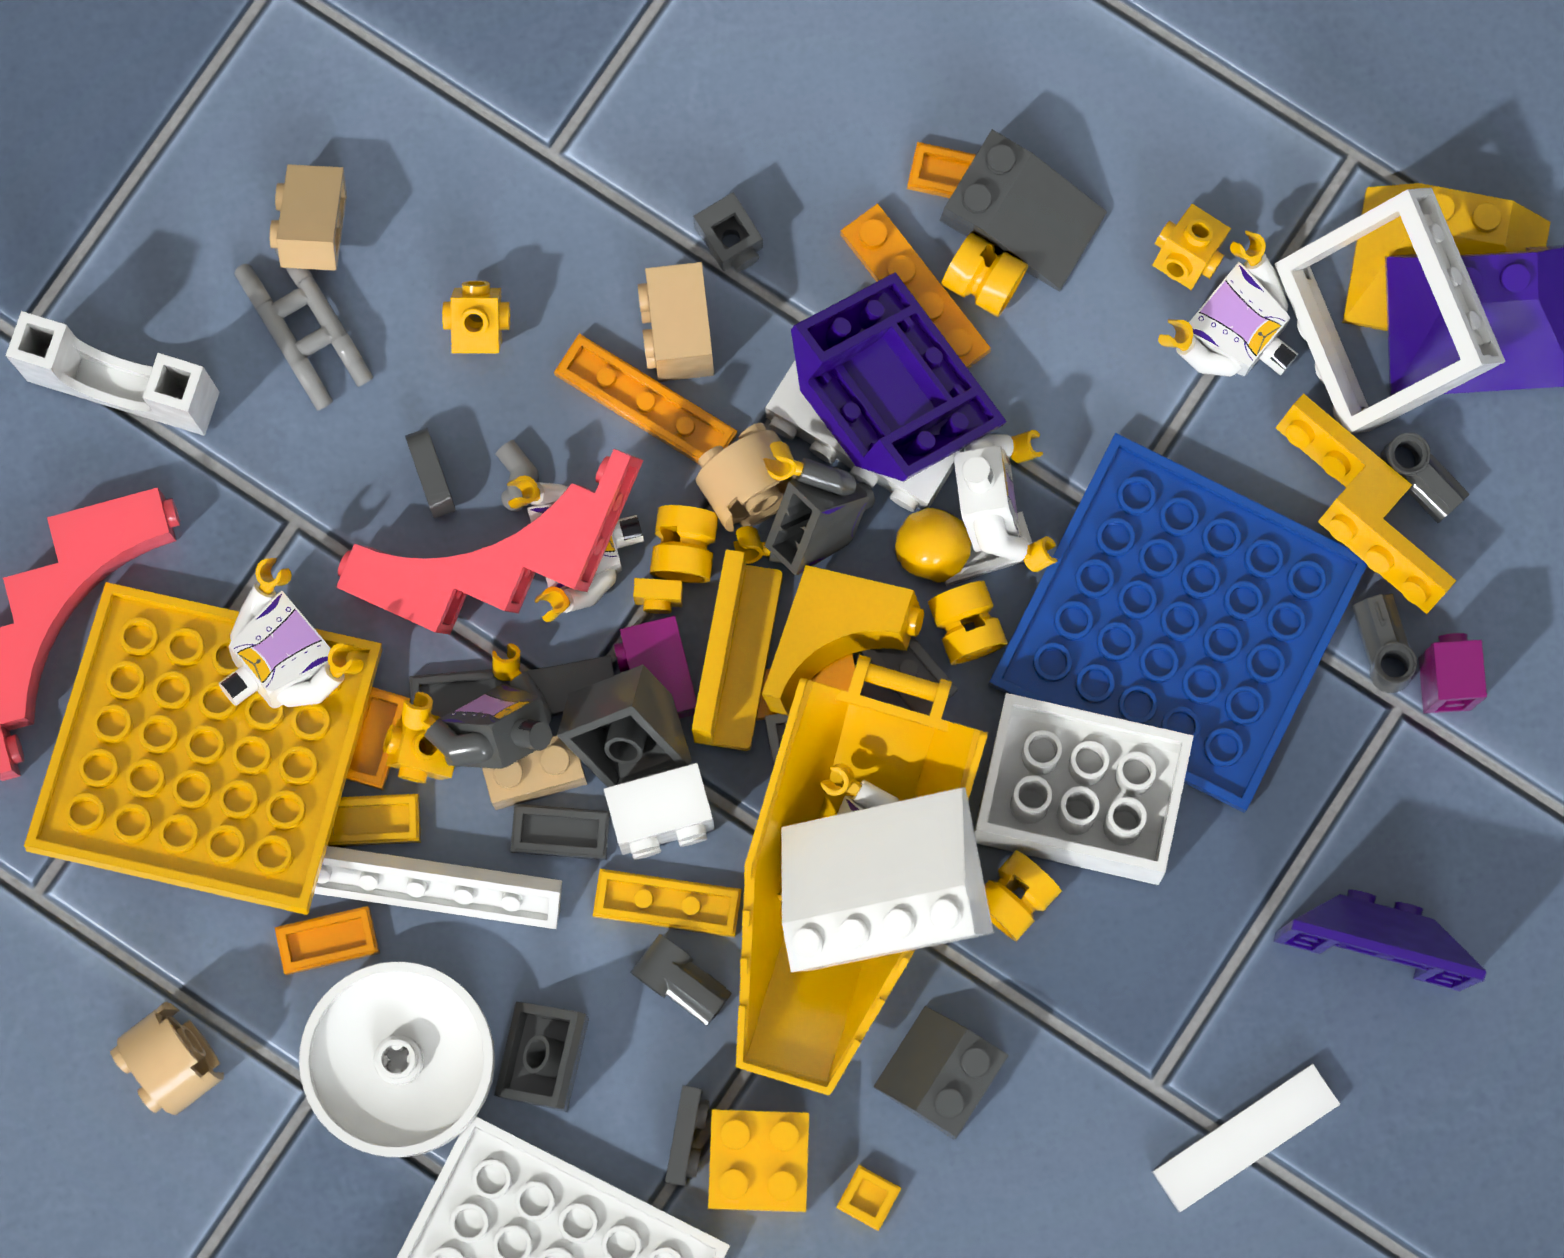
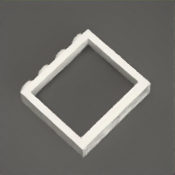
[1275,188,1506,434]

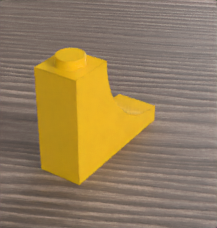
[762,565,924,716]

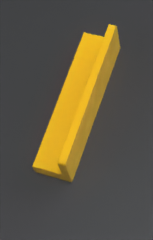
[692,549,783,751]

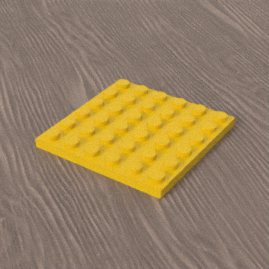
[24,582,383,915]

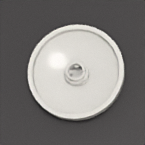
[299,962,495,1157]

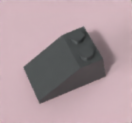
[940,129,1107,292]

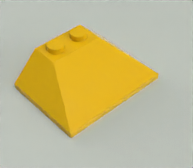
[1342,183,1550,331]

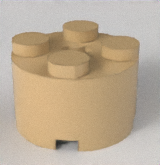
[696,423,797,532]
[110,1002,224,1115]

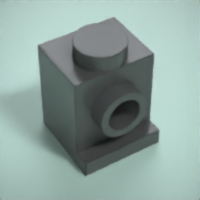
[693,192,763,272]

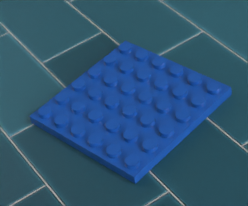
[988,433,1367,813]

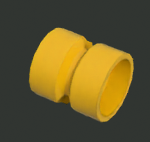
[941,232,1028,317]
[650,505,718,583]
[928,581,1008,665]
[984,850,1062,942]

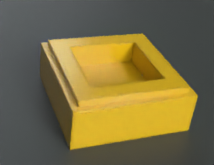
[836,1165,901,1231]

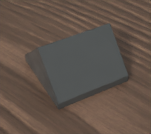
[494,1001,589,1112]

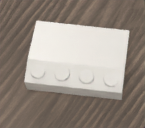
[974,693,1194,885]
[781,788,994,972]

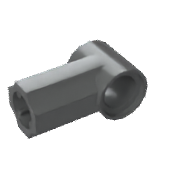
[1380,432,1470,523]
[1352,594,1417,693]
[631,934,732,1026]

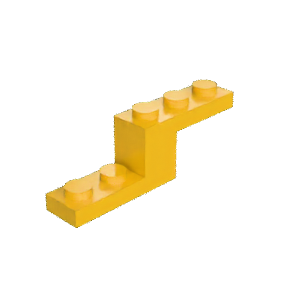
[1276,393,1457,614]

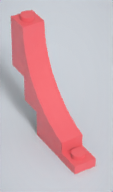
[336,449,644,635]
[0,487,180,781]

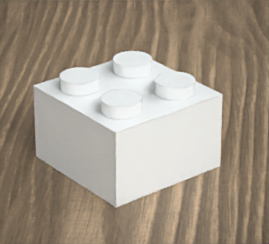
[604,763,715,859]

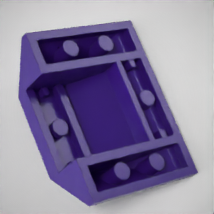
[1385,245,1564,396]
[791,272,1007,482]
[1273,889,1487,991]

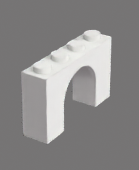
[6,311,220,436]
[765,361,964,512]

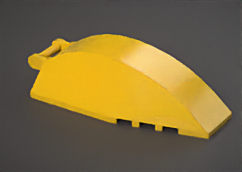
[736,655,988,1096]

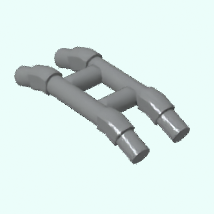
[235,248,373,411]

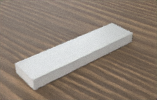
[1152,1064,1340,1212]

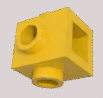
[1152,204,1231,290]
[442,281,510,353]
[383,714,455,783]

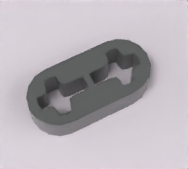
[405,428,456,518]

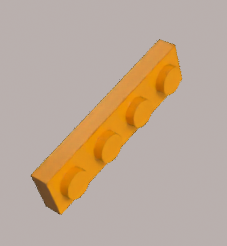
[840,203,991,369]

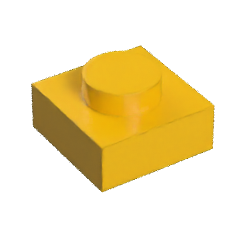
[633,578,683,614]

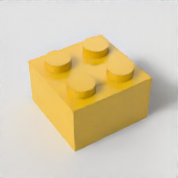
[708,1110,809,1212]

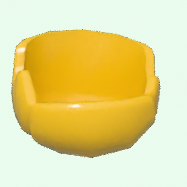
[895,508,971,583]

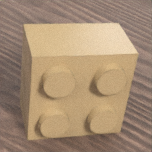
[637,262,714,382]

